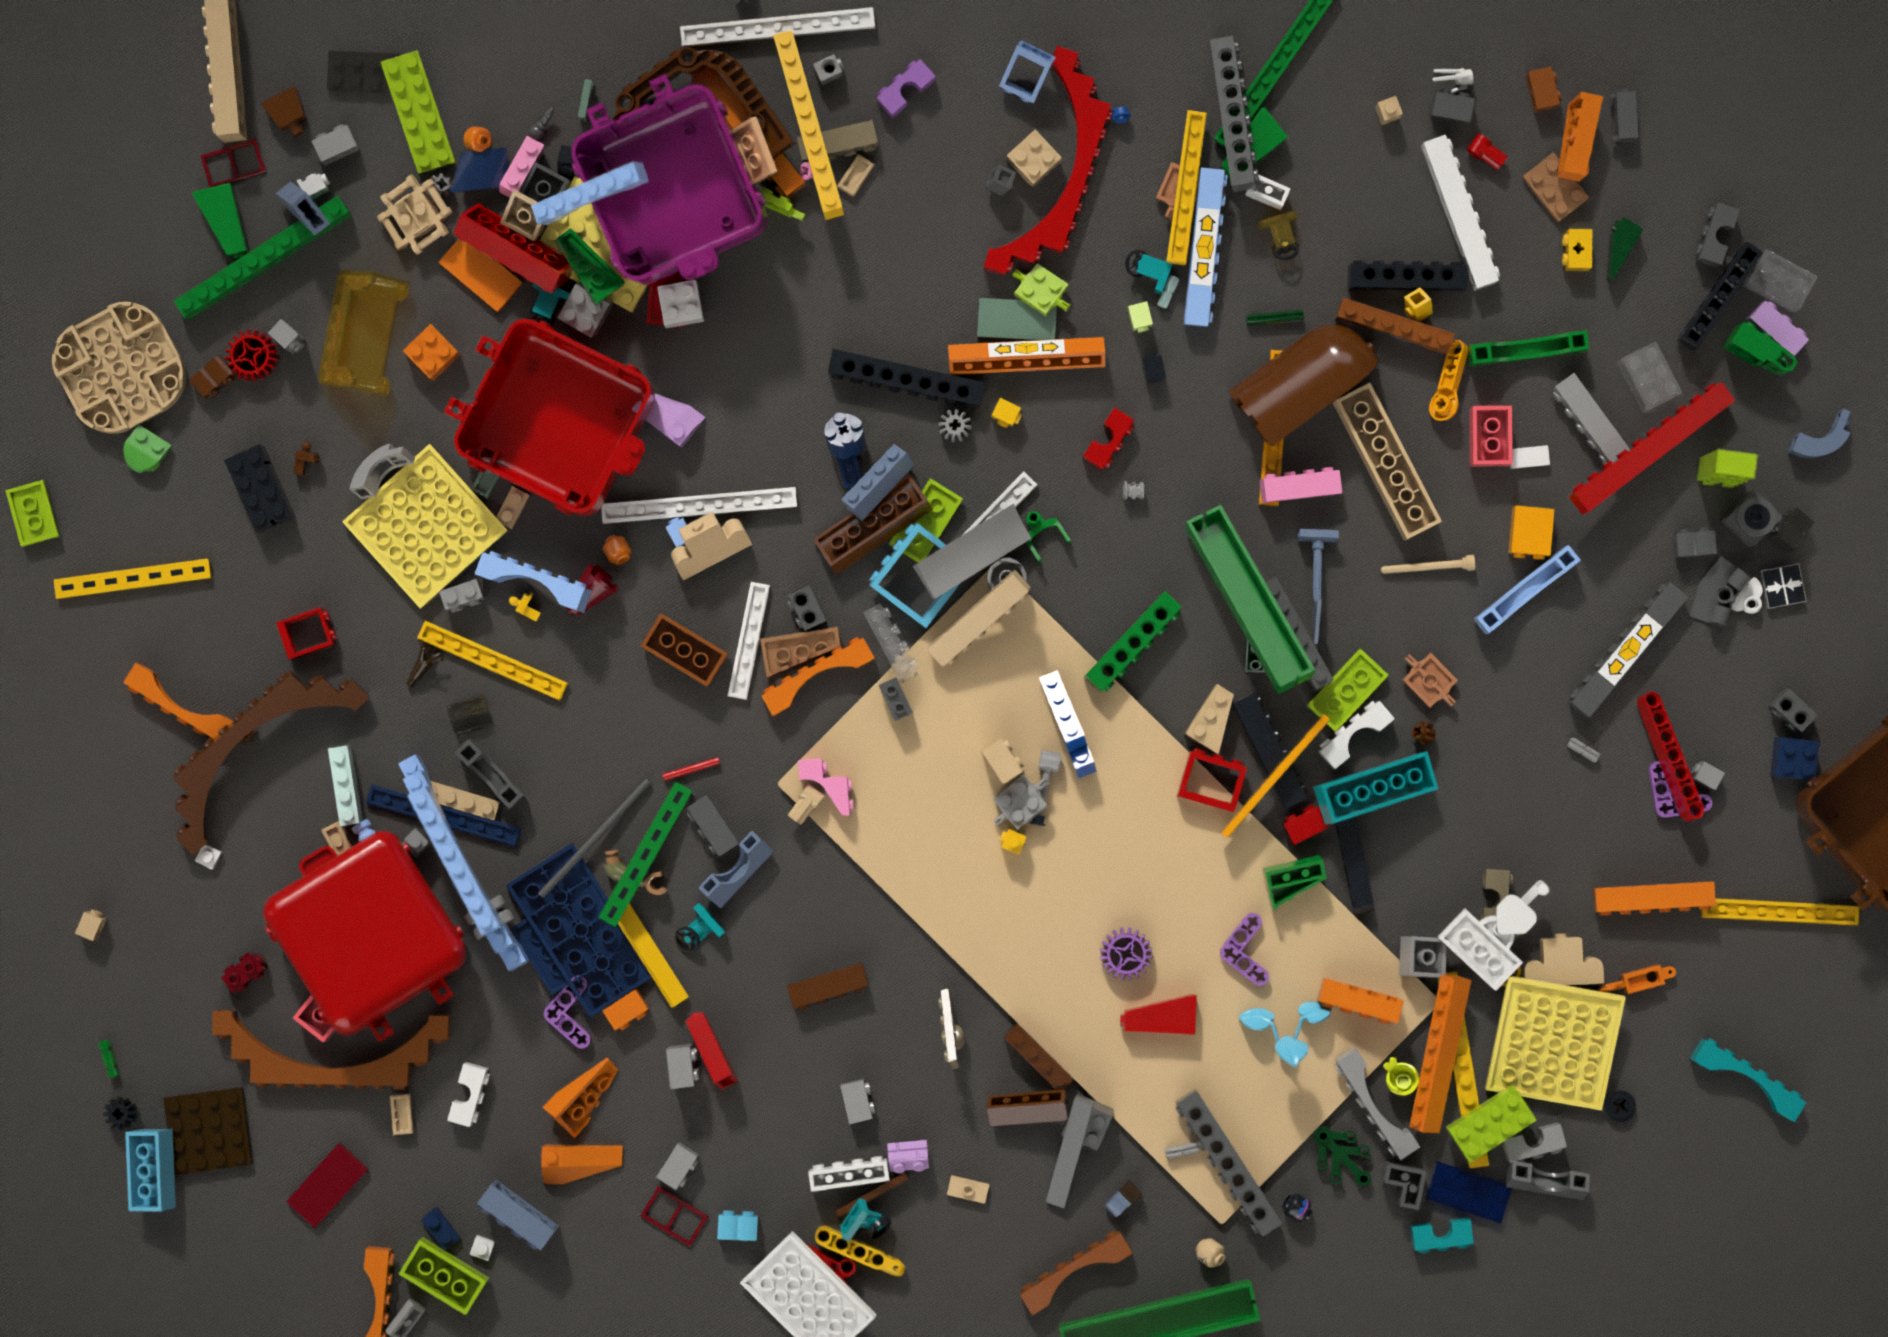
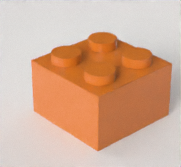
[403,324,461,381]

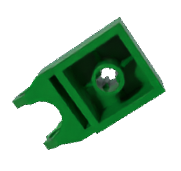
[1722,322,1797,375]

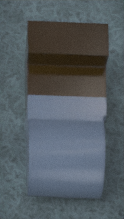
[1105,1180,1142,1217]

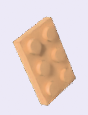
[732,117,777,185]

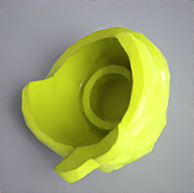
[1383,1057,1419,1096]

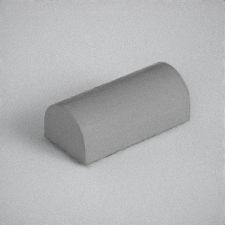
[385,1298,426,1337]

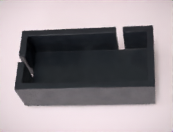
[224,444,296,533]

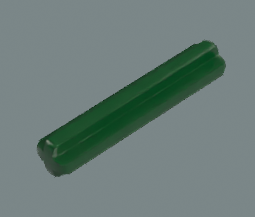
[1246,310,1304,325]

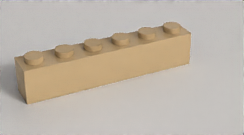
[927,570,1030,667]

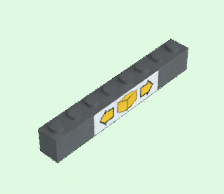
[1568,582,1688,718]

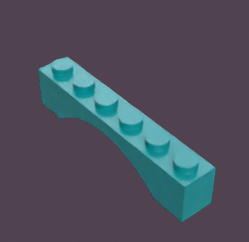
[1689,1038,1807,1122]

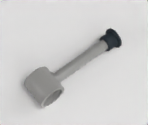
[1030,750,1061,826]

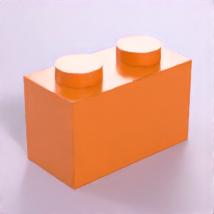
[603,989,650,1031]

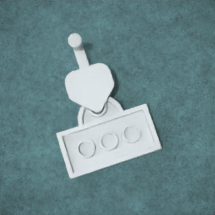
[1438,880,1549,991]

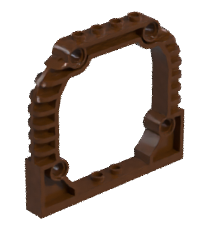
[613,47,796,160]

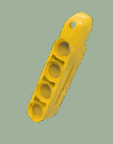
[815,1226,906,1276]

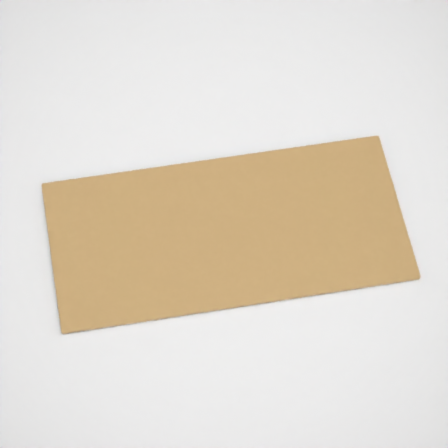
[778,568,1436,1224]

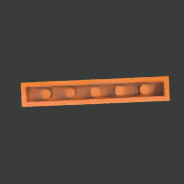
[1593,881,1716,916]

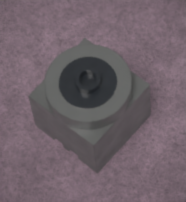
[1720,490,1783,547]

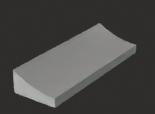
[913,504,1031,600]

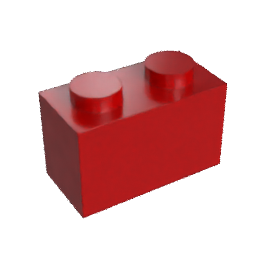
[1282,805,1329,845]

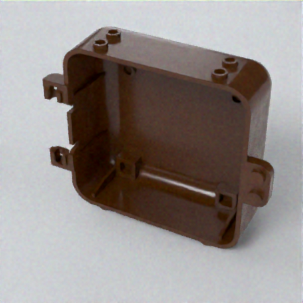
[1796,716,1888,912]

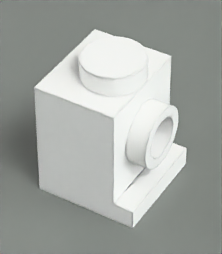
[297,173,330,199]

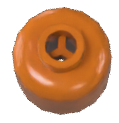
[463,126,492,152]
[603,535,631,565]

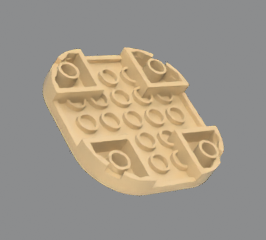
[52,302,186,434]

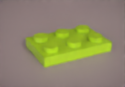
[5,480,60,547]

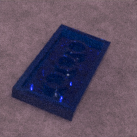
[1425,1161,1512,1224]

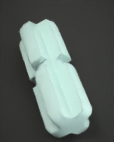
[1157,275,1179,308]

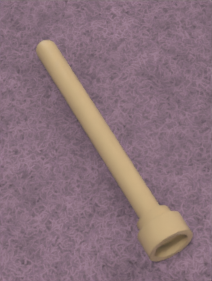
[1381,555,1475,574]

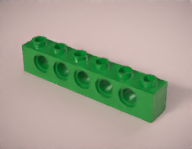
[1084,591,1182,693]

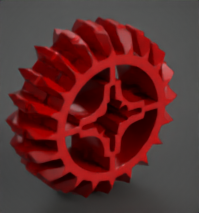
[225,329,279,382]

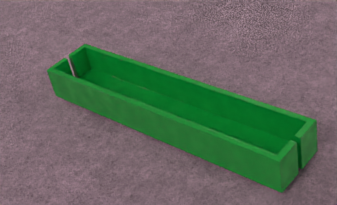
[1185,505,1315,694]
[1059,1279,1261,1337]

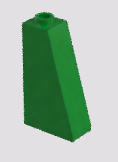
[1220,107,1288,182]
[192,183,249,260]

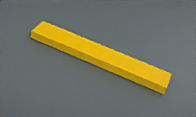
[618,904,689,1008]

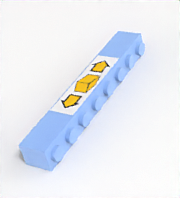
[1183,168,1227,327]

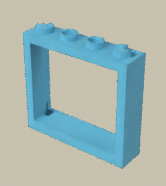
[869,522,959,628]

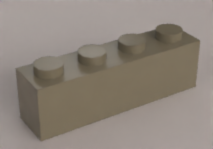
[797,120,878,163]

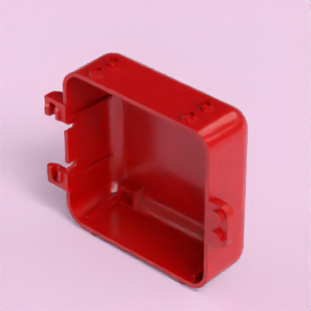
[444,319,655,516]
[263,831,466,1043]

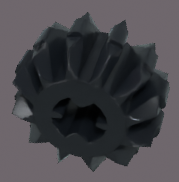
[103,1096,138,1130]

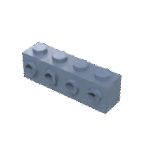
[841,444,915,521]

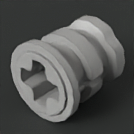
[1123,481,1144,500]

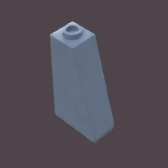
[275,182,330,235]

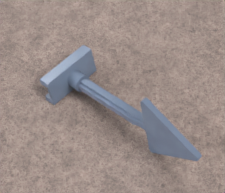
[1297,529,1339,644]

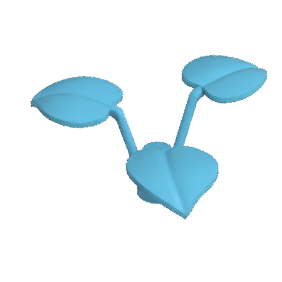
[1238,1002,1331,1067]

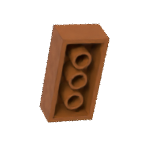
[640,613,729,687]

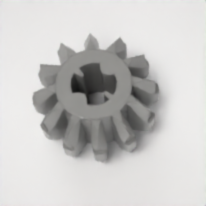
[938,409,971,443]

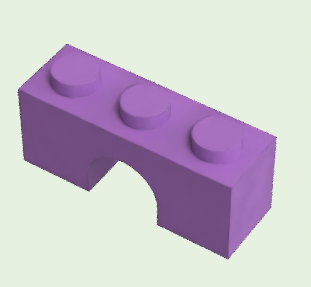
[877,59,936,119]

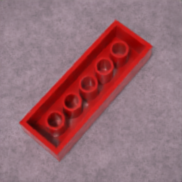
[453,203,573,293]

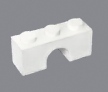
[447,1062,490,1127]

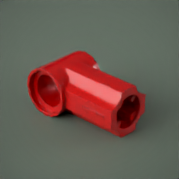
[1466,134,1508,171]

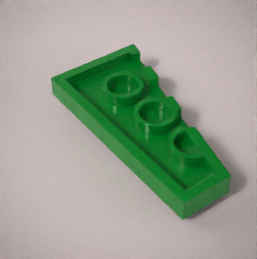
[556,228,625,307]

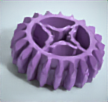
[1100,927,1153,980]

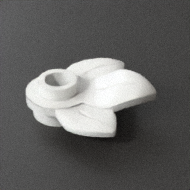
[1731,577,1763,614]

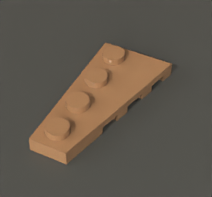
[760,626,841,677]

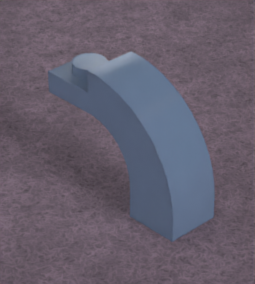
[1788,409,1851,458]

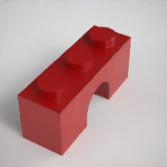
[1082,407,1135,471]

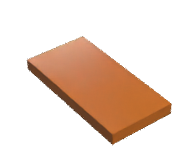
[438,238,523,313]

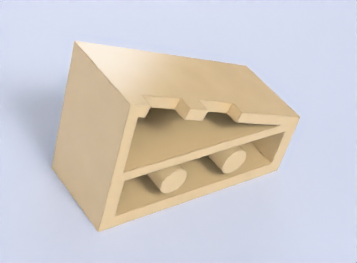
[1184,684,1234,755]

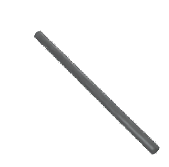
[538,779,651,898]

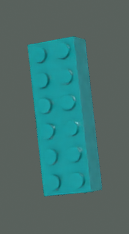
[1314,752,1439,824]

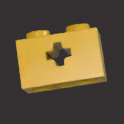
[1562,229,1593,271]

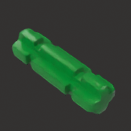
[98,1040,120,1078]

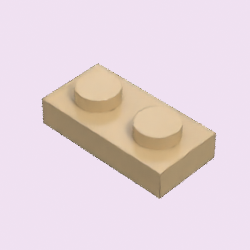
[496,486,530,530]

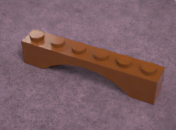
[1335,298,1455,355]
[1019,1230,1133,1316]

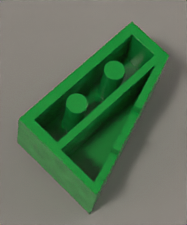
[1262,855,1327,910]

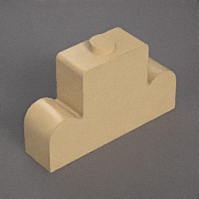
[671,512,752,580]
[1521,933,1604,985]

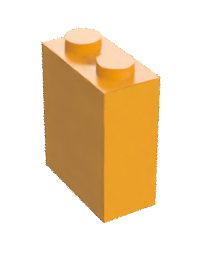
[1508,506,1554,560]

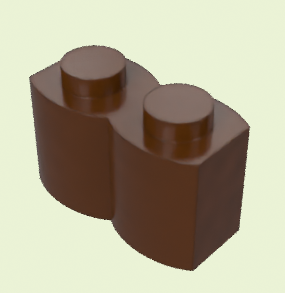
[189,355,236,399]

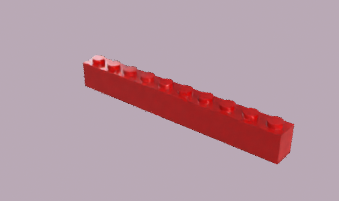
[1568,382,1735,515]

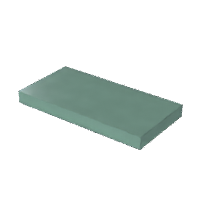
[977,298,1057,341]

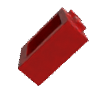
[276,607,337,660]

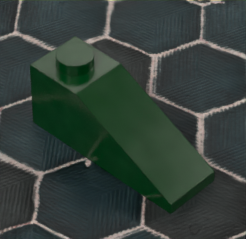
[1607,217,1643,281]

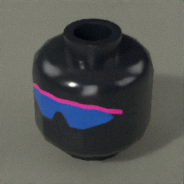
[1282,1193,1313,1223]

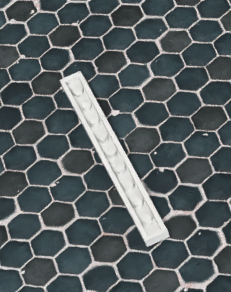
[680,7,875,47]
[601,487,797,524]

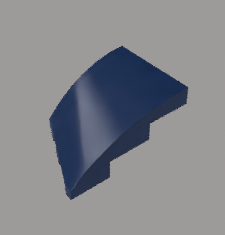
[450,148,509,193]

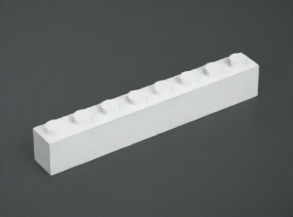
[1421,135,1500,291]

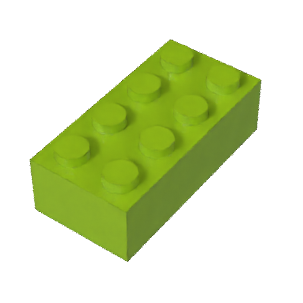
[1697,449,1757,488]
[1446,1085,1536,1163]
[399,1237,489,1315]

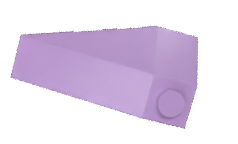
[632,394,705,448]

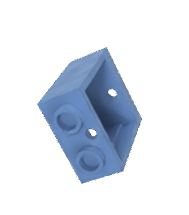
[999,40,1056,103]

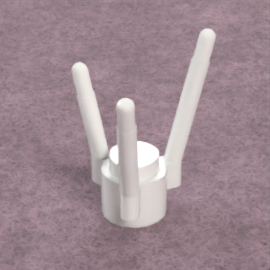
[1433,68,1473,94]

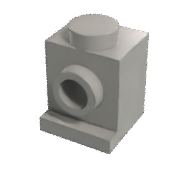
[402,829,430,858]

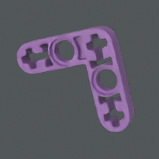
[1648,761,1712,817]
[1220,913,1269,986]
[544,975,592,1048]

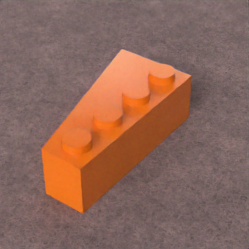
[1557,91,1603,182]
[1317,977,1404,1024]

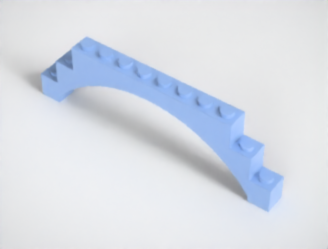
[398,754,529,971]

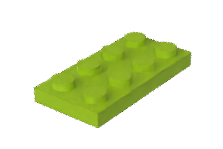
[889,478,963,563]
[1306,649,1388,732]

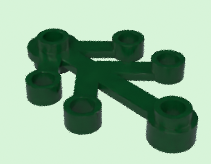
[1313,1126,1371,1187]

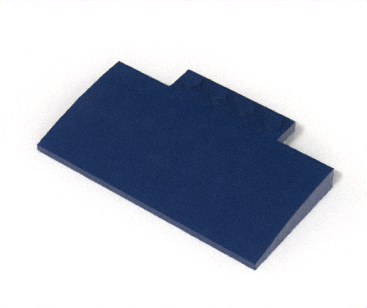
[506,843,652,1018]

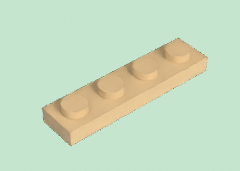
[431,781,500,820]

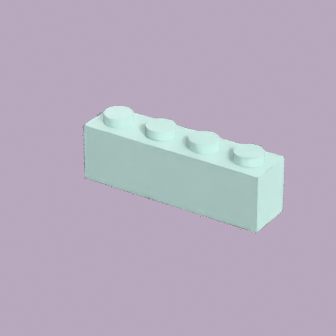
[328,746,363,826]

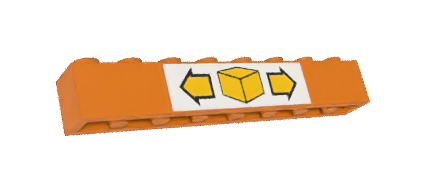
[948,337,1105,375]

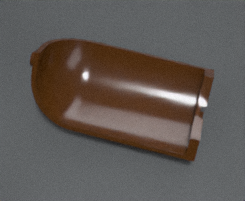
[1227,324,1378,447]

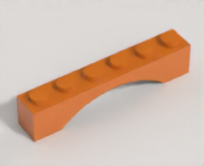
[761,637,875,716]
[123,663,233,739]
[364,1246,395,1337]

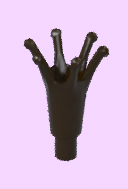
[406,642,444,687]

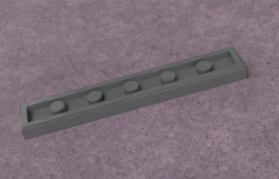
[1046,1096,1095,1208]

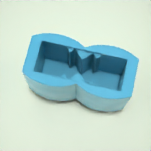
[717,1210,758,1241]

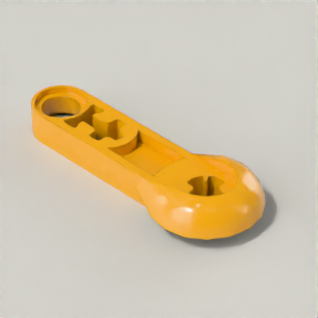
[1429,340,1468,421]

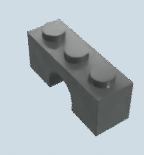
[1695,203,1740,268]

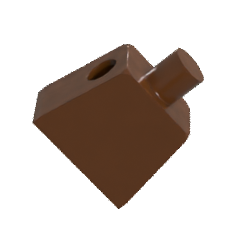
[261,86,307,137]

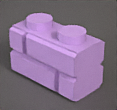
[887,1140,929,1173]

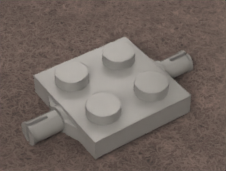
[994,775,1049,830]

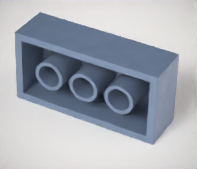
[477,1180,559,1250]

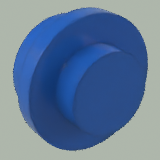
[1111,107,1131,123]

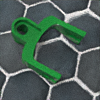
[1026,511,1072,563]

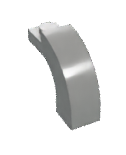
[349,444,415,499]

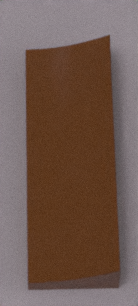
[813,474,933,575]

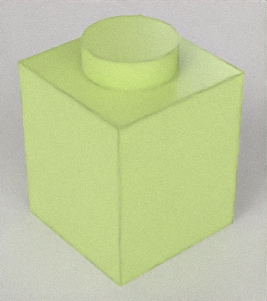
[1127,301,1153,333]

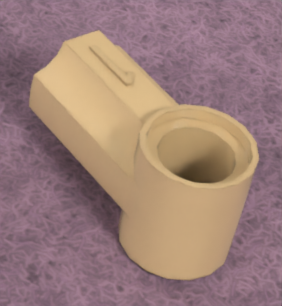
[788,784,825,825]

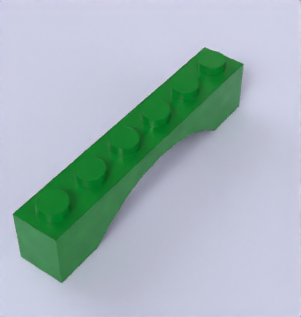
[1468,330,1589,367]

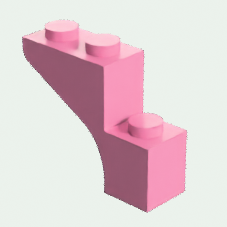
[798,758,854,816]

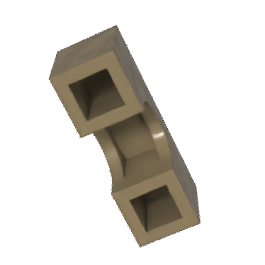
[1480,868,1513,920]

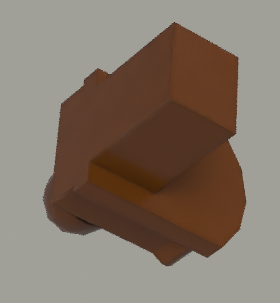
[293,441,321,475]

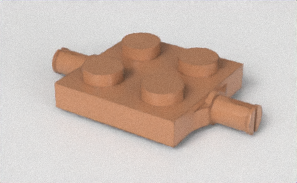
[1155,162,1199,220]
[1402,653,1458,708]

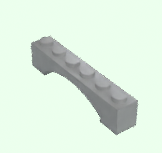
[1334,1047,1420,1160]

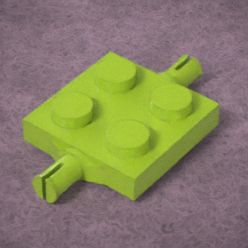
[757,188,805,221]
[1012,263,1071,316]

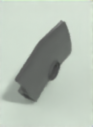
[1689,556,1752,627]

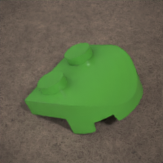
[124,425,172,473]

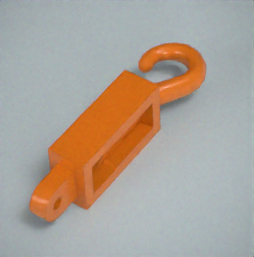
[1598,965,1676,994]

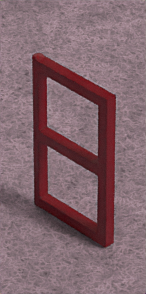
[200,139,267,188]
[640,1185,709,1247]

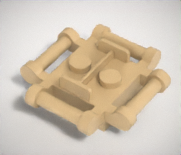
[377,174,452,255]

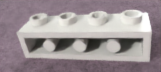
[809,1156,890,1192]

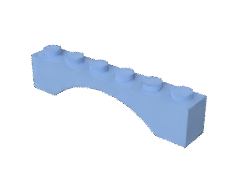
[531,162,649,225]
[1473,545,1581,634]
[475,551,592,613]

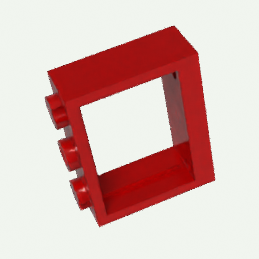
[1176,748,1247,812]

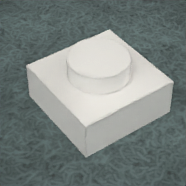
[195,844,222,870]
[470,1235,496,1261]

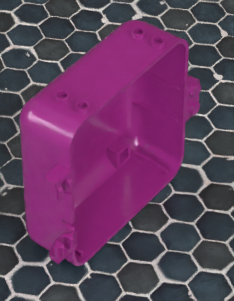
[571,74,768,285]

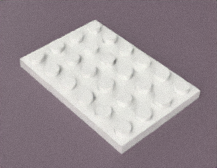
[740,1231,877,1337]

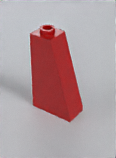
[1120,994,1197,1035]
[685,1012,739,1090]

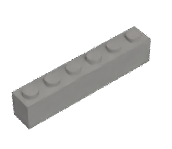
[1552,373,1630,464]

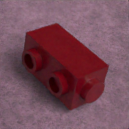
[221,952,267,993]

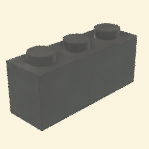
[687,795,740,857]

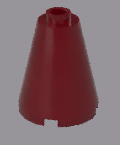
[565,562,619,616]

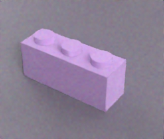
[1746,301,1809,359]

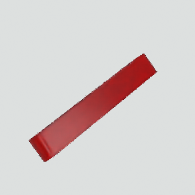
[1637,691,1704,822]

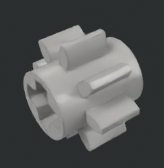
[429,173,451,197]

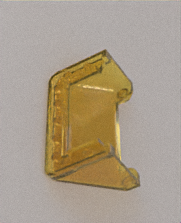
[318,270,410,397]

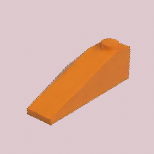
[541,1144,623,1184]

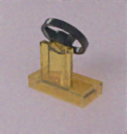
[1257,210,1299,260]

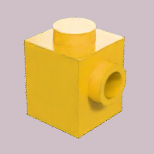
[1404,288,1433,322]
[991,398,1023,428]
[999,829,1027,854]

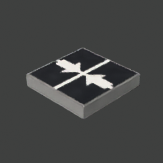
[1759,563,1807,609]

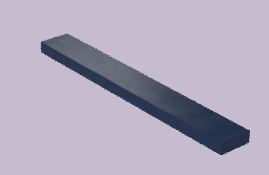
[366,784,522,847]

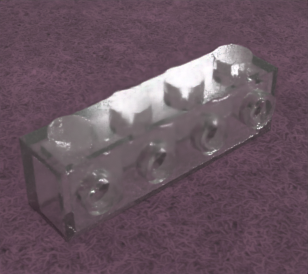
[863,603,919,683]

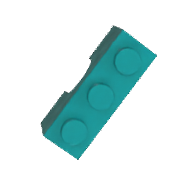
[1410,1218,1474,1253]

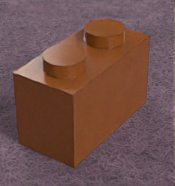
[1525,67,1562,113]

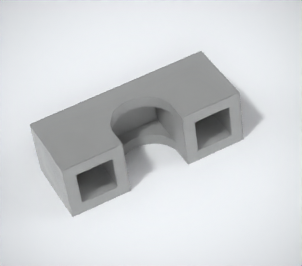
[1502,1122,1567,1163]

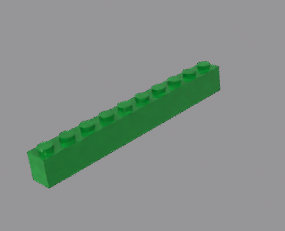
[174,196,352,321]

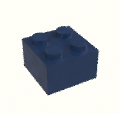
[1770,737,1819,781]

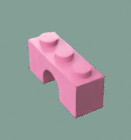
[499,136,544,198]

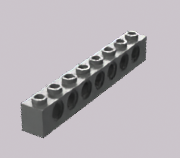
[1210,36,1259,192]
[1175,1089,1282,1236]

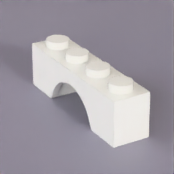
[1318,701,1395,769]

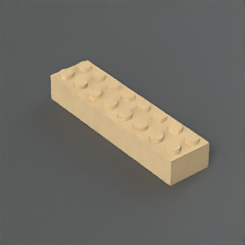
[202,0,248,143]
[1333,383,1442,541]

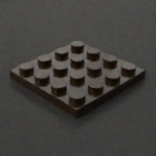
[163,1086,253,1176]

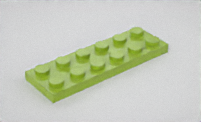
[381,50,456,174]

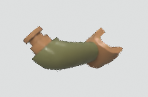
[603,849,668,895]

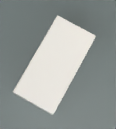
[1510,445,1550,469]

